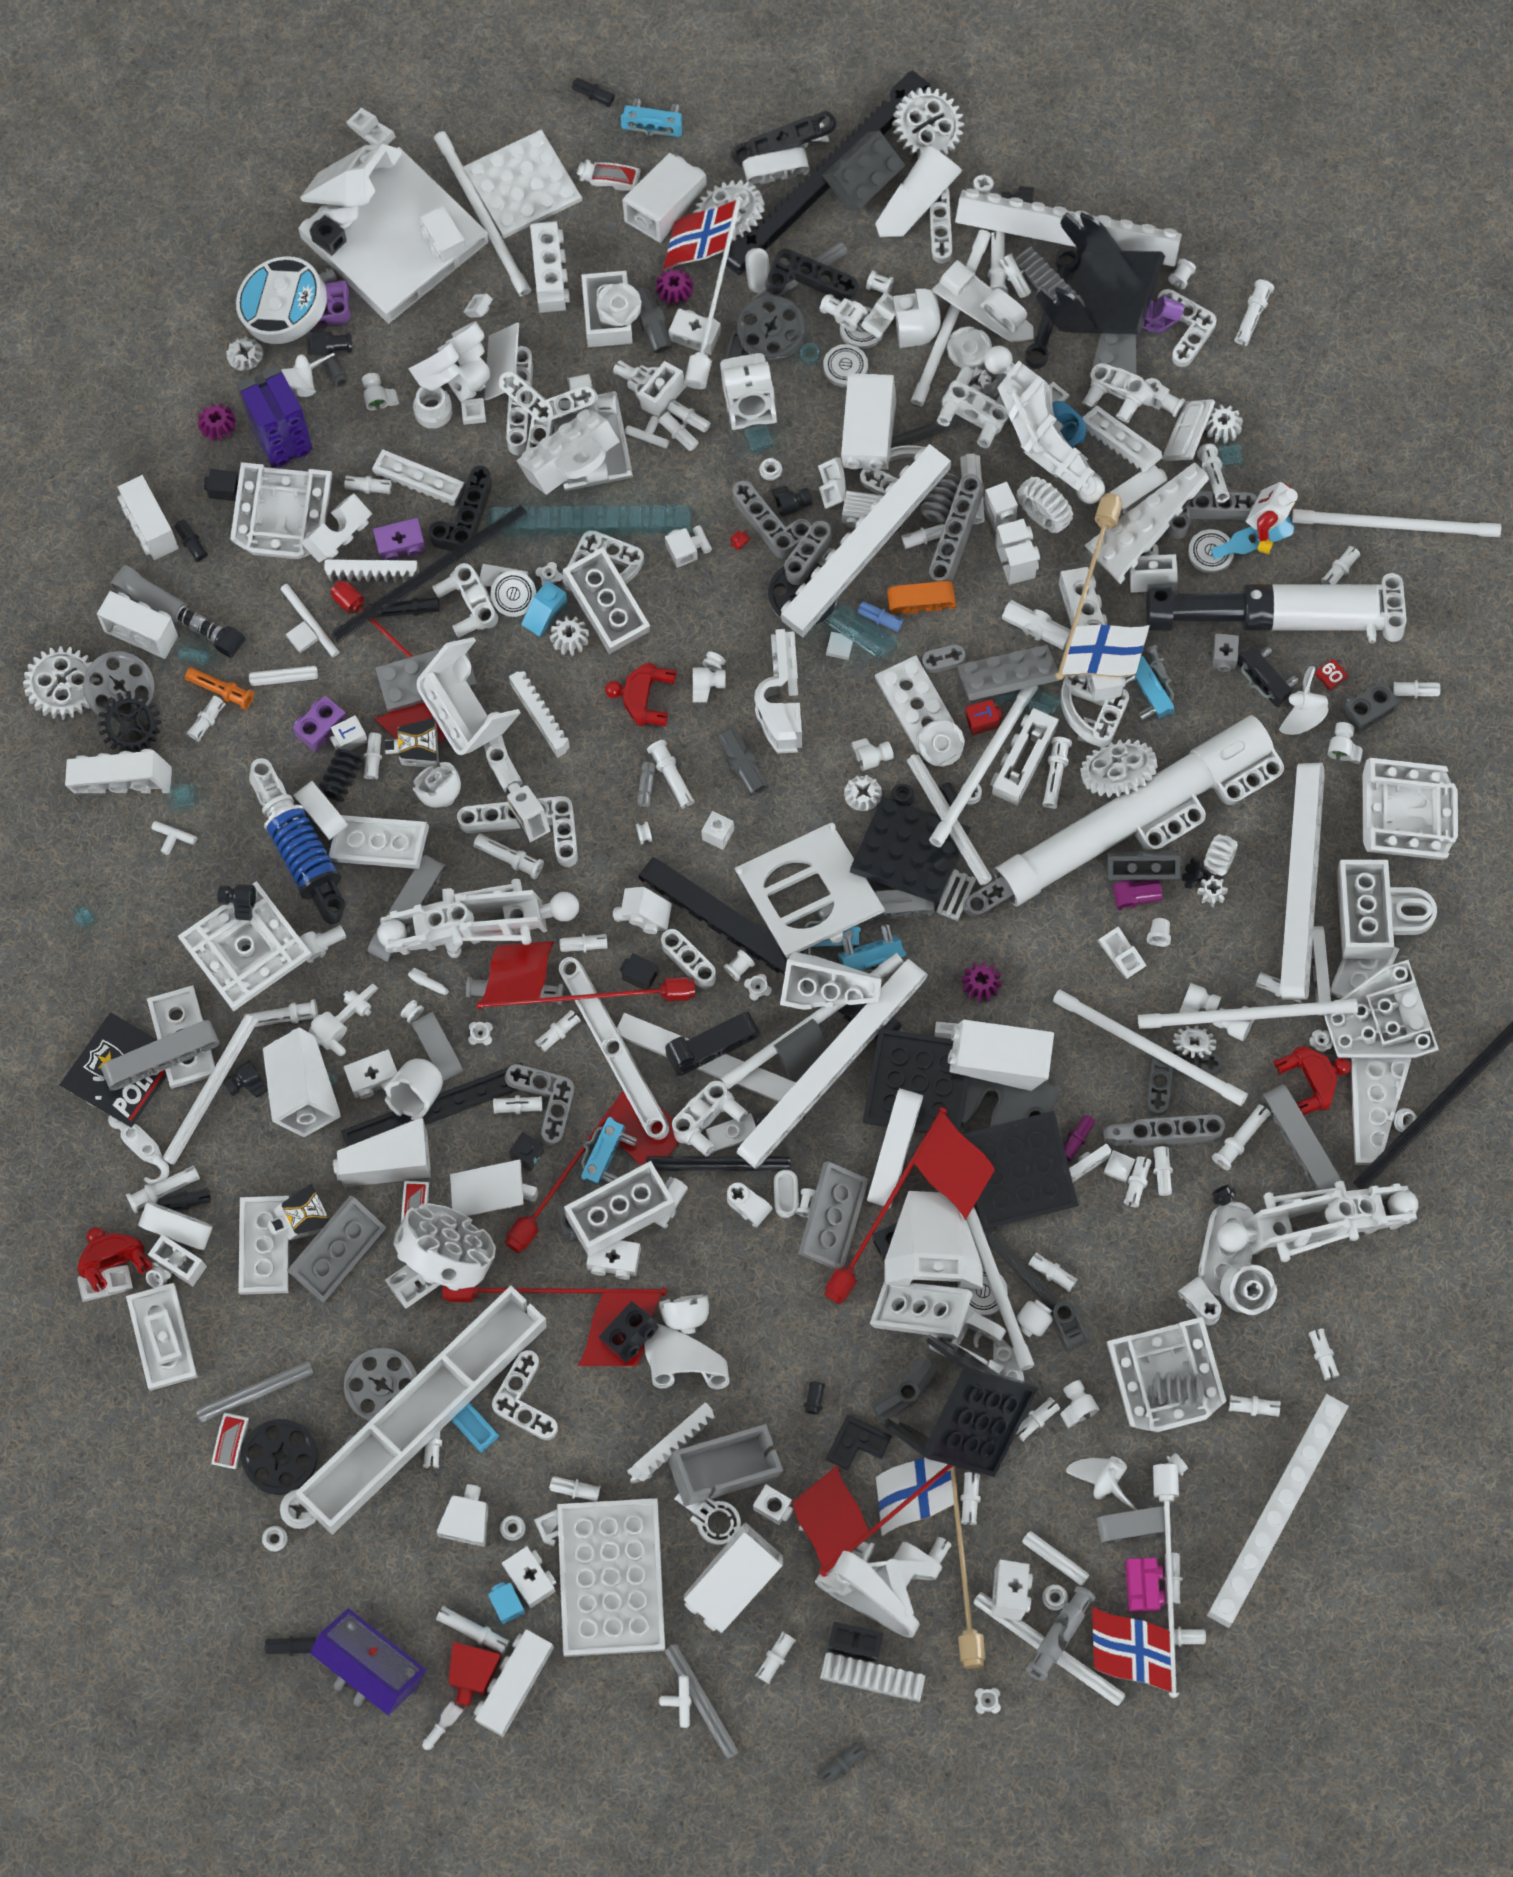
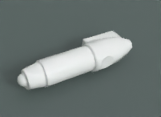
[408,968,449,995]

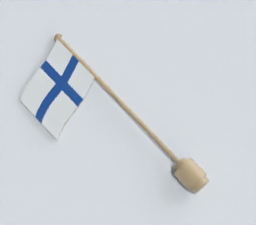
[1055,493,1150,680]
[876,1457,986,1669]

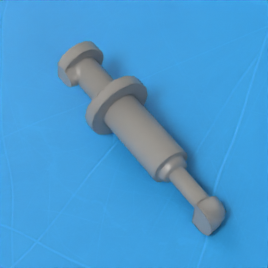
[1146,645,1171,698]

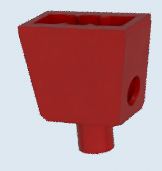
[448,1642,502,1707]

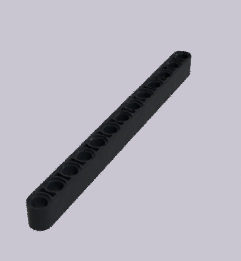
[638,857,902,1039]

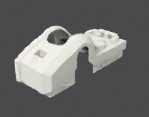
[754,629,802,754]

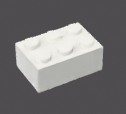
[582,271,633,347]
[117,475,179,560]
[97,591,178,659]

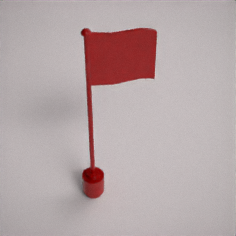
[330,580,447,744]
[476,941,695,1010]
[504,1091,681,1254]
[824,1107,995,1305]
[443,1284,667,1366]
[792,1464,953,1577]

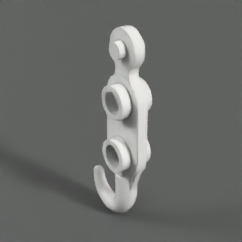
[108,1116,170,1185]
[973,1332,1024,1382]

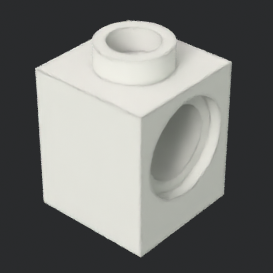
[701,811,734,850]
[753,1485,793,1525]

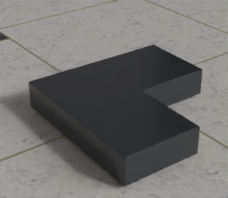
[825,1415,892,1471]

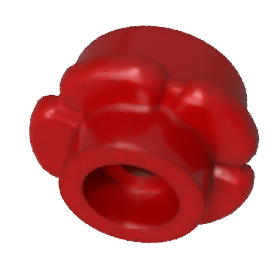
[729,530,750,551]

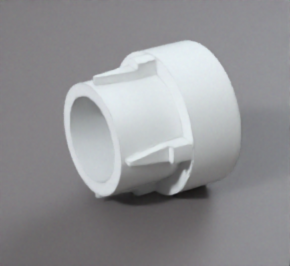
[413,387,453,428]

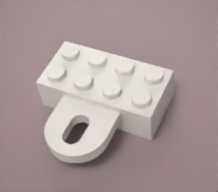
[516,408,620,495]
[1337,860,1437,959]

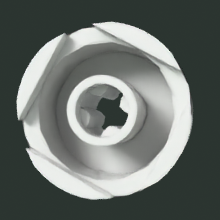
[1220,1263,1277,1315]

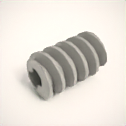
[920,472,961,524]
[1152,1372,1204,1406]

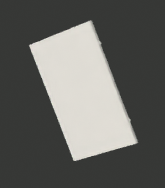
[485,323,519,400]
[450,1160,524,1216]

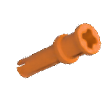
[185,667,254,710]

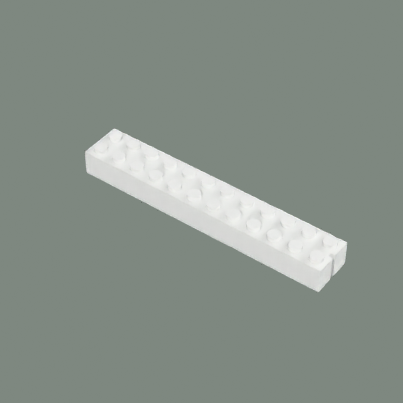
[295,1286,546,1535]

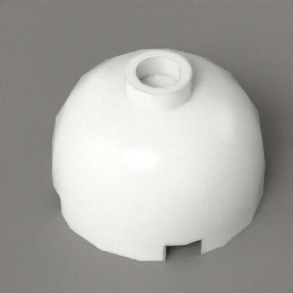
[413,762,461,808]
[659,1295,709,1334]

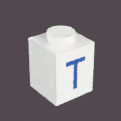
[330,715,368,751]

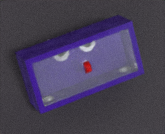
[310,1608,426,1716]

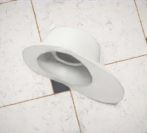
[322,204,359,229]

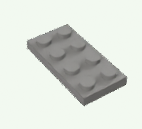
[957,645,1059,701]
[375,648,478,713]
[798,1161,869,1270]
[287,1195,386,1303]

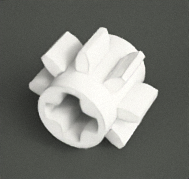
[1197,875,1228,907]

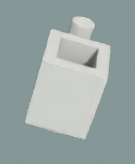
[665,526,712,568]

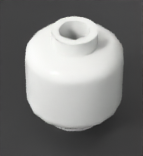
[1016,1299,1053,1337]

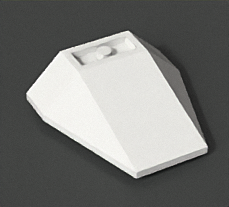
[300,143,402,207]
[1324,960,1439,1058]
[884,1191,983,1289]

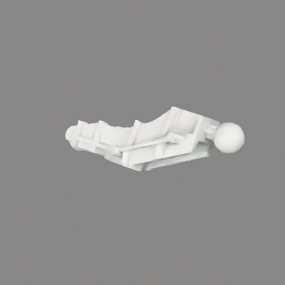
[984,346,1105,504]
[377,879,579,955]
[1217,1181,1419,1262]

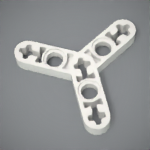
[499,372,597,451]

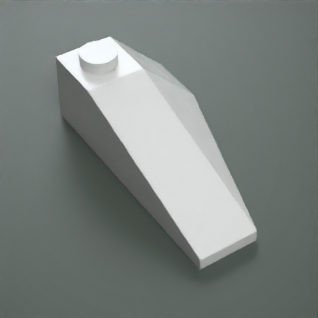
[780,952,882,1010]

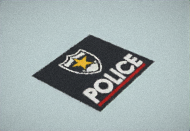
[59,1012,167,1128]

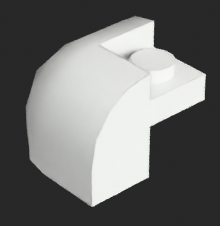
[893,289,941,348]

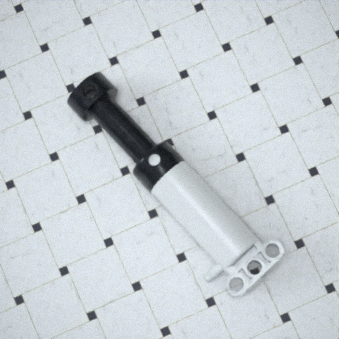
[1146,573,1407,643]

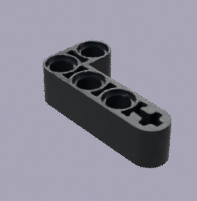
[765,249,858,300]
[429,466,492,551]
[665,1012,760,1076]

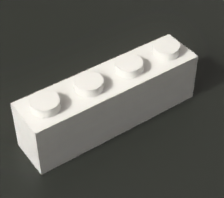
[474,1629,554,1737]

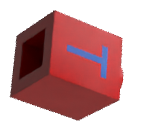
[965,699,1002,736]

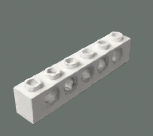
[1059,567,1125,702]

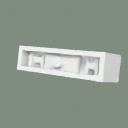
[990,708,1059,806]

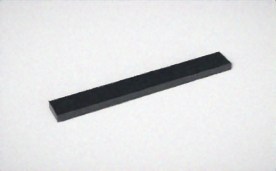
[341,1062,529,1147]

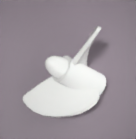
[281,353,335,397]
[1279,666,1328,735]
[1066,1457,1137,1511]

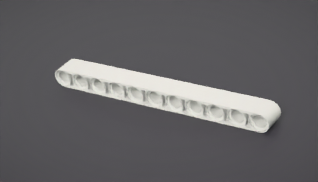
[1280,763,1325,1000]
[736,959,928,1169]

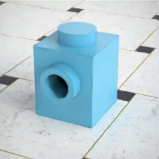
[488,1582,525,1625]

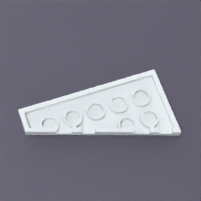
[1084,462,1209,584]
[1350,1058,1411,1165]

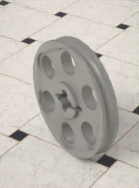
[83,651,154,722]
[344,1348,417,1421]

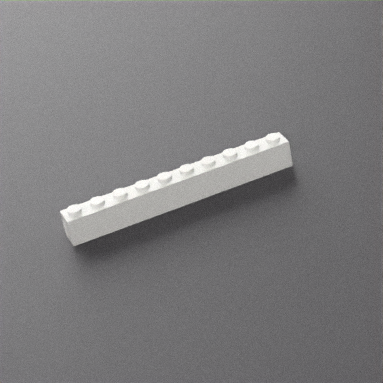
[955,189,1182,267]
[781,444,951,638]
[1207,1394,1349,1628]

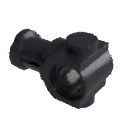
[307,332,352,355]

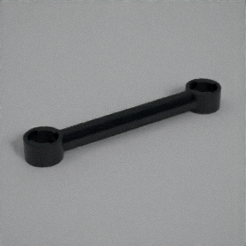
[1025,248,1079,369]

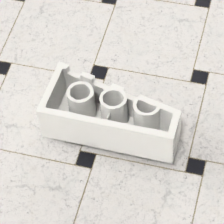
[65,749,172,793]

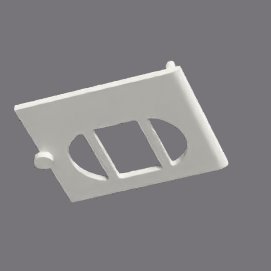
[734,822,885,958]

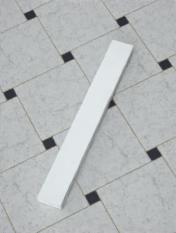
[617,1013,796,1102]

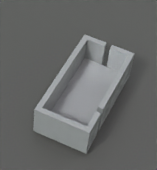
[668,1424,783,1507]

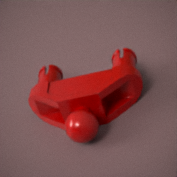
[605,663,677,727]
[1273,1046,1352,1116]
[77,1227,152,1292]

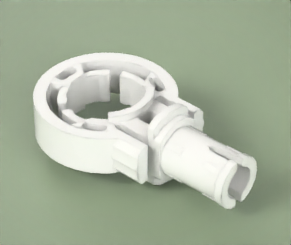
[674,1493,741,1545]

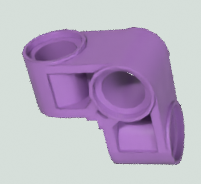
[312,280,351,330]
[1142,296,1184,333]

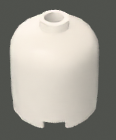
[384,1058,443,1120]

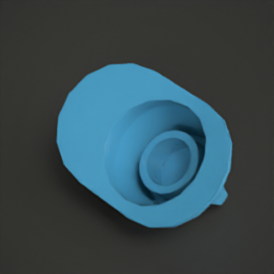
[1052,401,1086,447]

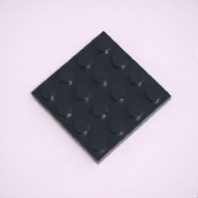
[850,796,971,904]
[863,1028,970,1133]
[962,1111,1079,1230]

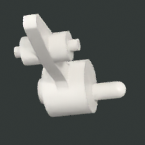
[309,984,378,1056]

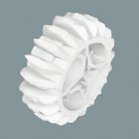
[1016,477,1073,533]

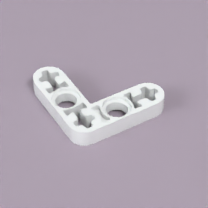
[1157,289,1216,367]
[492,1350,558,1440]

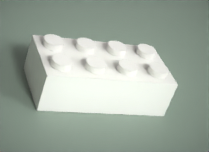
[562,547,650,654]
[564,1161,675,1256]

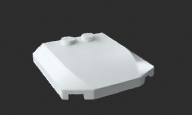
[230,462,332,559]
[1363,758,1458,860]
[1106,1317,1226,1433]

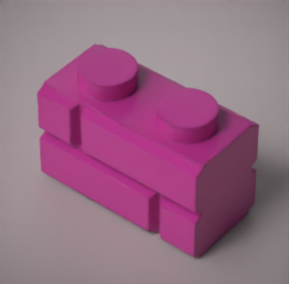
[1125,1558,1165,1613]

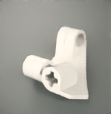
[644,1323,730,1389]

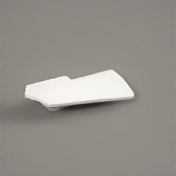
[875,146,962,237]
[932,260,1034,342]

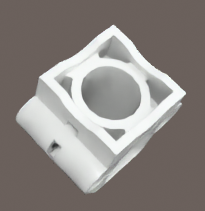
[720,353,777,430]

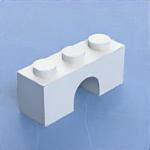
[301,493,372,562]

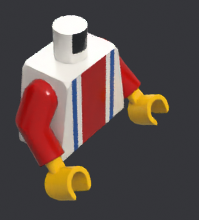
[1245,482,1298,555]

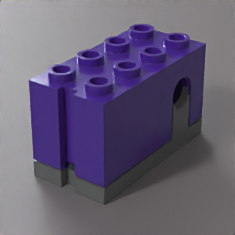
[236,365,313,468]

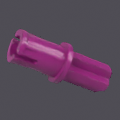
[1063,1115,1095,1161]

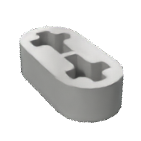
[922,645,965,673]

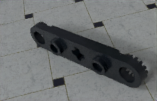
[731,111,837,167]

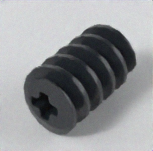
[319,749,364,802]

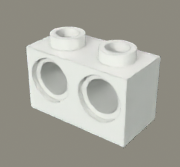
[385,1265,441,1309]

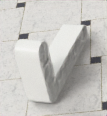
[457,796,578,867]

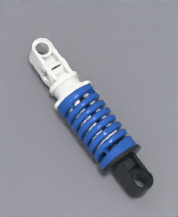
[249,758,345,924]

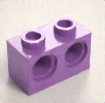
[293,696,347,753]

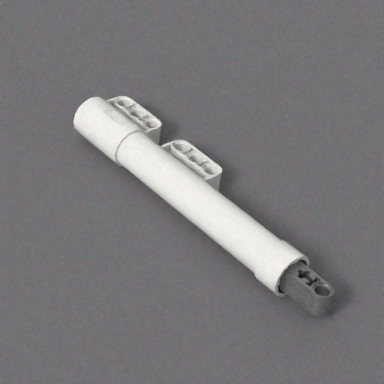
[963,715,1284,917]

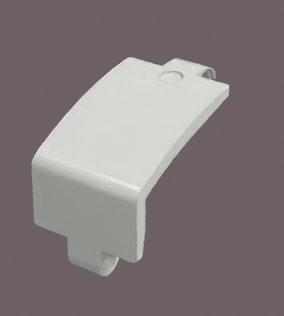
[553,374,633,491]

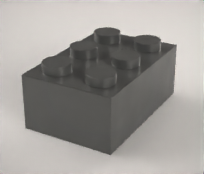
[822,130,905,210]

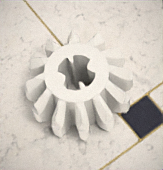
[1204,404,1243,444]
[550,616,589,656]
[1204,834,1238,876]

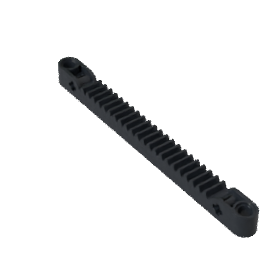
[721,70,930,275]

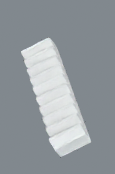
[1082,406,1162,473]
[372,449,465,506]
[324,560,419,582]
[509,671,570,758]
[629,1402,715,1482]
[820,1653,925,1702]

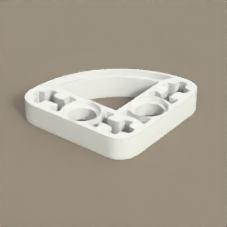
[860,445,926,496]
[562,530,644,592]
[1060,675,1129,747]

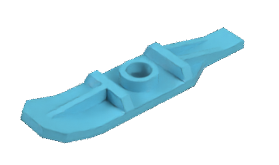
[1210,516,1294,560]

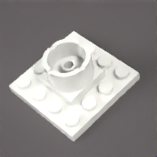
[178,881,312,1011]

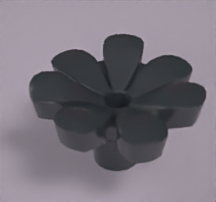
[1182,858,1208,889]

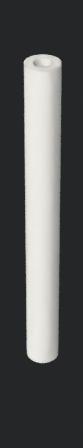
[281,584,340,658]

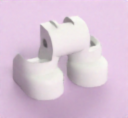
[409,321,490,402]

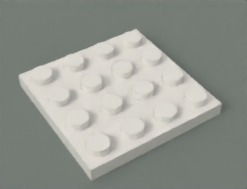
[463,130,582,239]

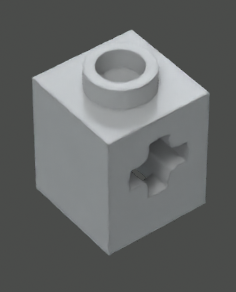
[1212,634,1239,672]

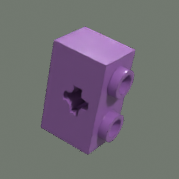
[373,518,426,560]

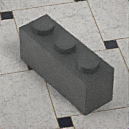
[1107,850,1180,880]

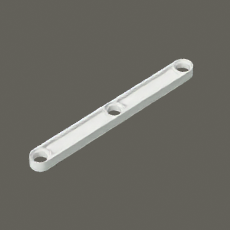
[559,957,669,1140]

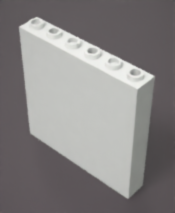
[298,147,489,324]

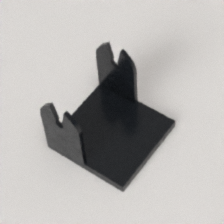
[1035,212,1165,335]
[884,1334,1038,1477]

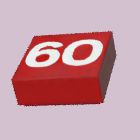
[1315,658,1348,691]

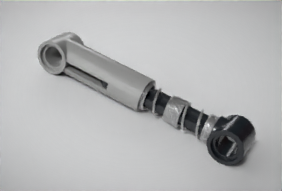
[110,565,246,658]

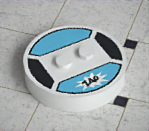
[236,256,327,344]

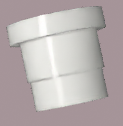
[1147,918,1171,947]

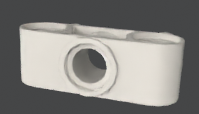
[1082,363,1153,423]
[432,563,499,638]
[672,1081,748,1157]

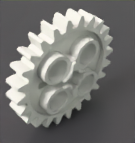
[892,87,964,159]
[693,180,765,241]
[23,646,100,720]
[1080,739,1158,797]

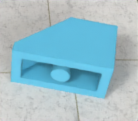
[521,580,567,637]

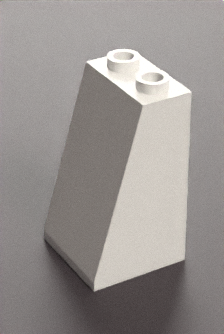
[622,153,707,243]
[841,373,897,470]
[948,1020,1054,1091]
[263,1028,341,1137]
[333,1118,431,1187]
[684,1522,783,1633]

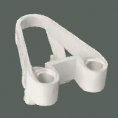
[815,1537,952,1638]

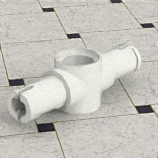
[299,925,346,963]

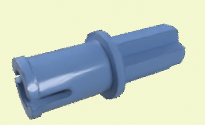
[858,602,904,633]

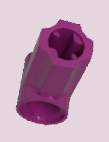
[1112,879,1162,910]

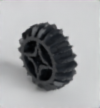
[97,691,162,753]

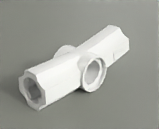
[484,735,523,792]

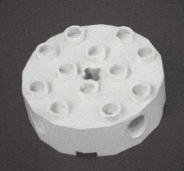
[394,1203,496,1290]

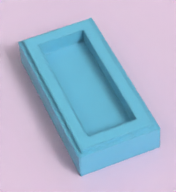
[451,1403,500,1453]

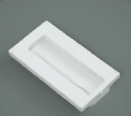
[1162,399,1215,461]

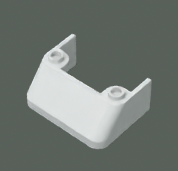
[417,637,521,755]

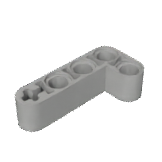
[733,481,811,559]
[1167,491,1258,539]

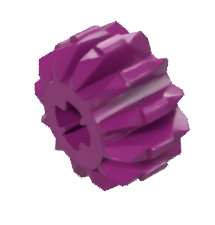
[655,267,693,307]
[197,402,236,442]
[961,961,1002,1003]

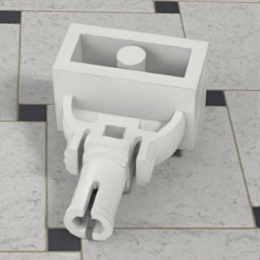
[613,360,686,419]

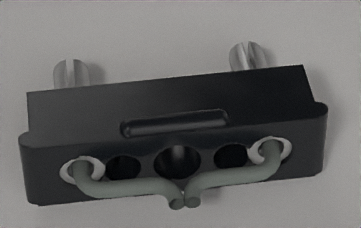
[1237,646,1298,708]

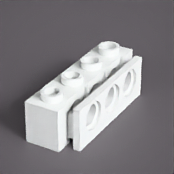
[530,221,570,313]

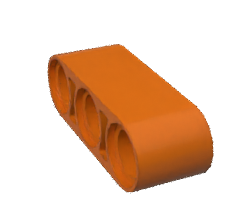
[887,581,956,615]

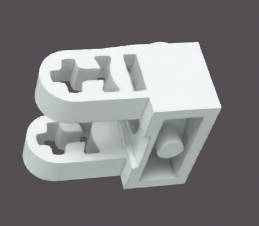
[929,1307,1006,1366]

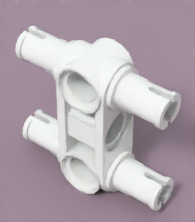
[937,367,1009,448]

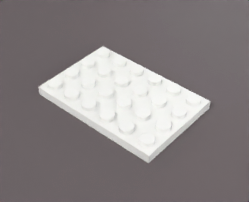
[557,1498,665,1657]

